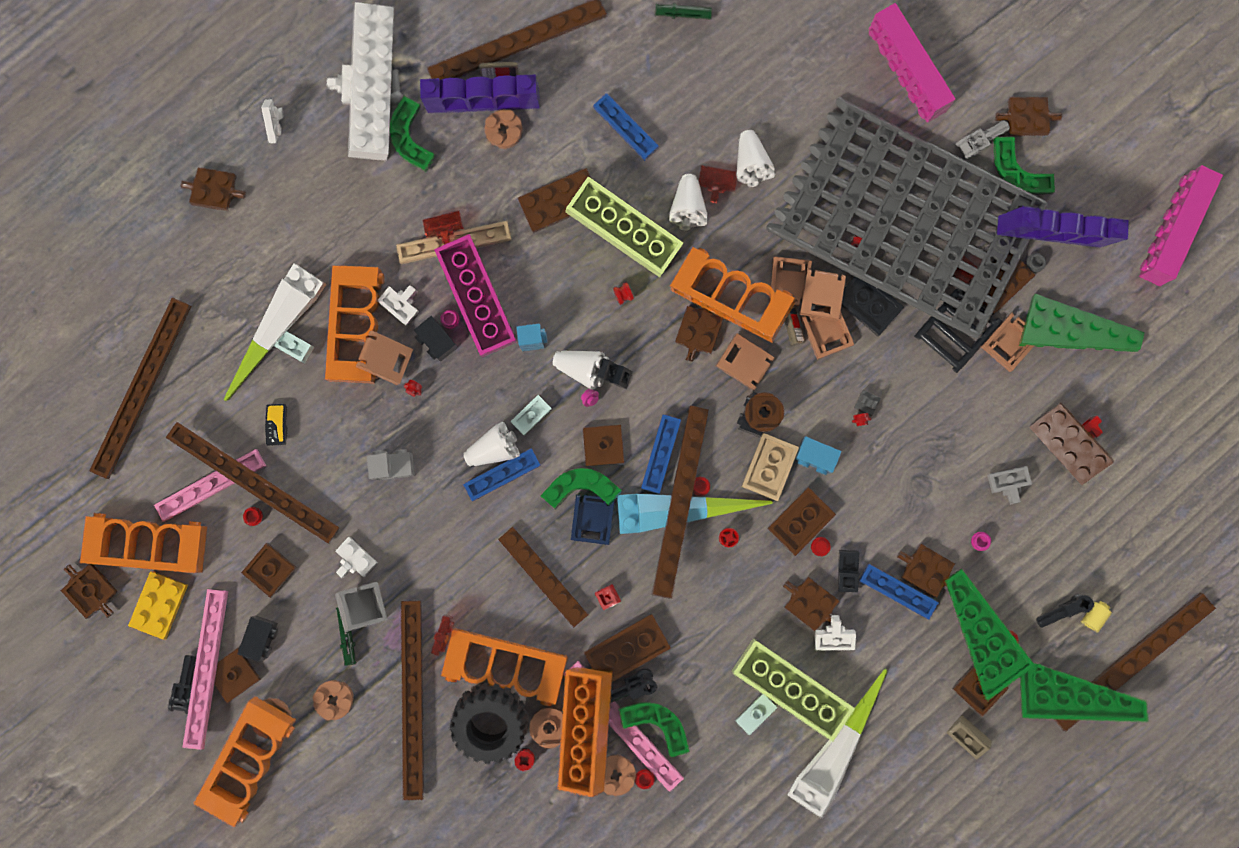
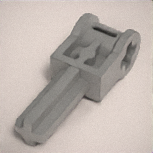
[956,121,1010,160]

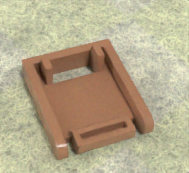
[769,257,812,306]
[800,269,846,321]
[801,306,854,360]
[981,312,1035,372]
[356,331,413,385]
[716,333,775,391]

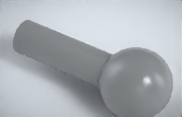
[390,70,403,107]

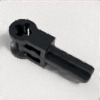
[1036,594,1094,628]
[168,655,196,714]
[610,669,657,703]

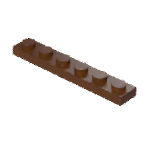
[498,527,589,628]

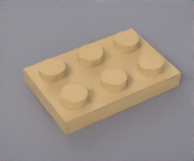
[741,433,799,501]

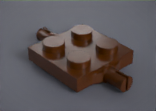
[995,97,1062,136]
[180,167,246,211]
[675,306,724,362]
[897,544,955,598]
[60,564,118,619]
[783,576,839,631]

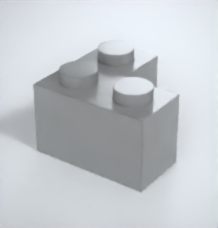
[367,449,415,481]

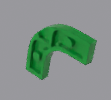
[390,95,435,172]
[994,137,1055,195]
[541,468,622,510]
[618,702,690,757]

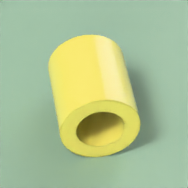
[1081,601,1112,633]

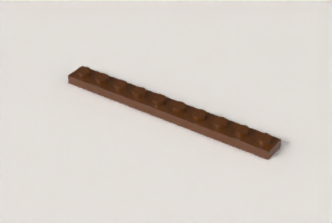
[427,0,607,80]
[89,297,192,479]
[652,405,709,599]
[165,422,340,544]
[1054,593,1216,732]
[401,600,424,800]

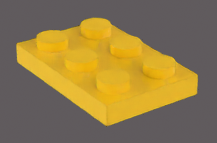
[128,571,188,640]

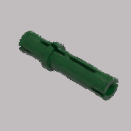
[655,3,712,20]
[336,607,357,666]

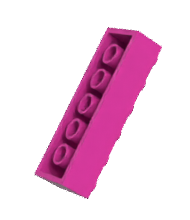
[869,3,956,123]
[1139,165,1223,286]
[434,234,517,357]

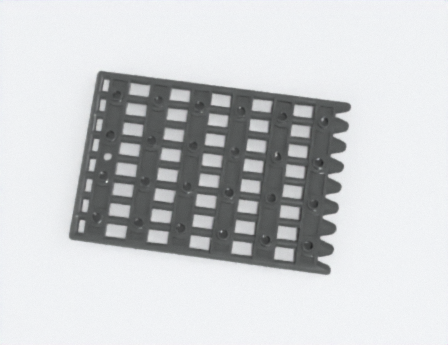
[766,97,1048,339]

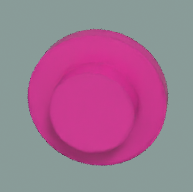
[440,310,460,329]
[581,389,599,407]
[971,532,991,551]

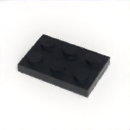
[841,276,904,337]

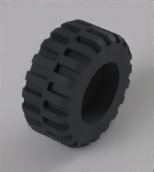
[450,683,528,764]

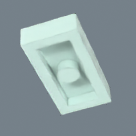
[274,331,314,364]
[510,395,552,436]
[735,694,777,735]

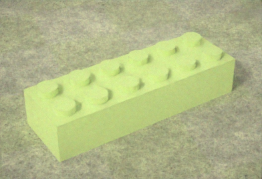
[566,177,683,277]
[732,639,855,742]

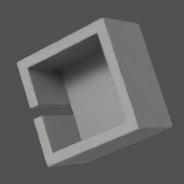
[335,582,387,632]

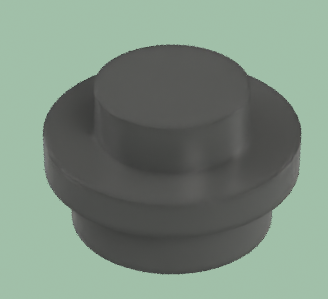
[1026,253,1046,272]

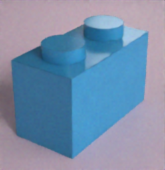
[516,323,548,351]
[795,436,842,475]

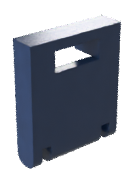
[571,494,615,545]

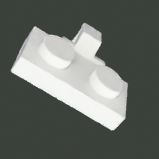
[327,65,351,104]
[261,99,283,143]
[378,285,419,326]
[335,537,378,578]
[815,615,856,650]

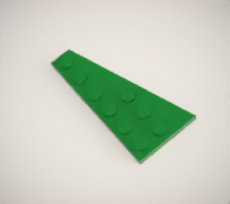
[1019,294,1145,352]
[945,569,1035,701]
[1020,663,1148,722]

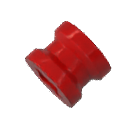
[613,282,634,305]
[719,528,739,548]
[514,749,535,771]

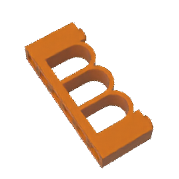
[670,247,795,343]
[325,265,384,384]
[80,513,208,573]
[441,628,568,706]
[193,696,296,827]

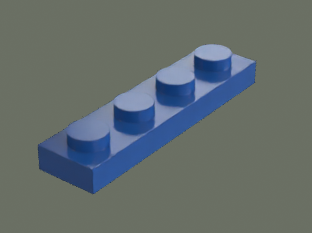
[593,93,659,160]
[641,414,681,494]
[463,448,541,502]
[859,564,939,620]

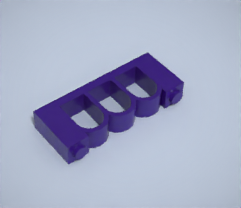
[420,74,540,113]
[997,206,1129,248]

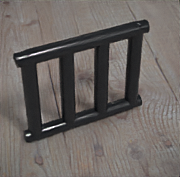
[914,288,1003,373]

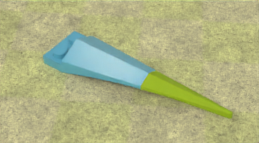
[617,494,773,534]

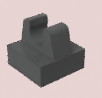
[854,390,881,416]

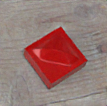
[595,584,621,610]

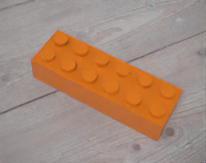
[558,667,612,797]

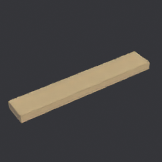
[396,221,512,264]

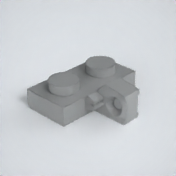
[987,466,1032,505]

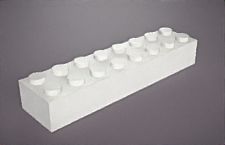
[348,2,393,161]

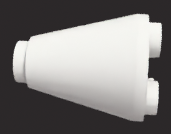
[737,130,775,187]
[669,174,707,231]
[553,351,609,390]
[463,422,520,466]

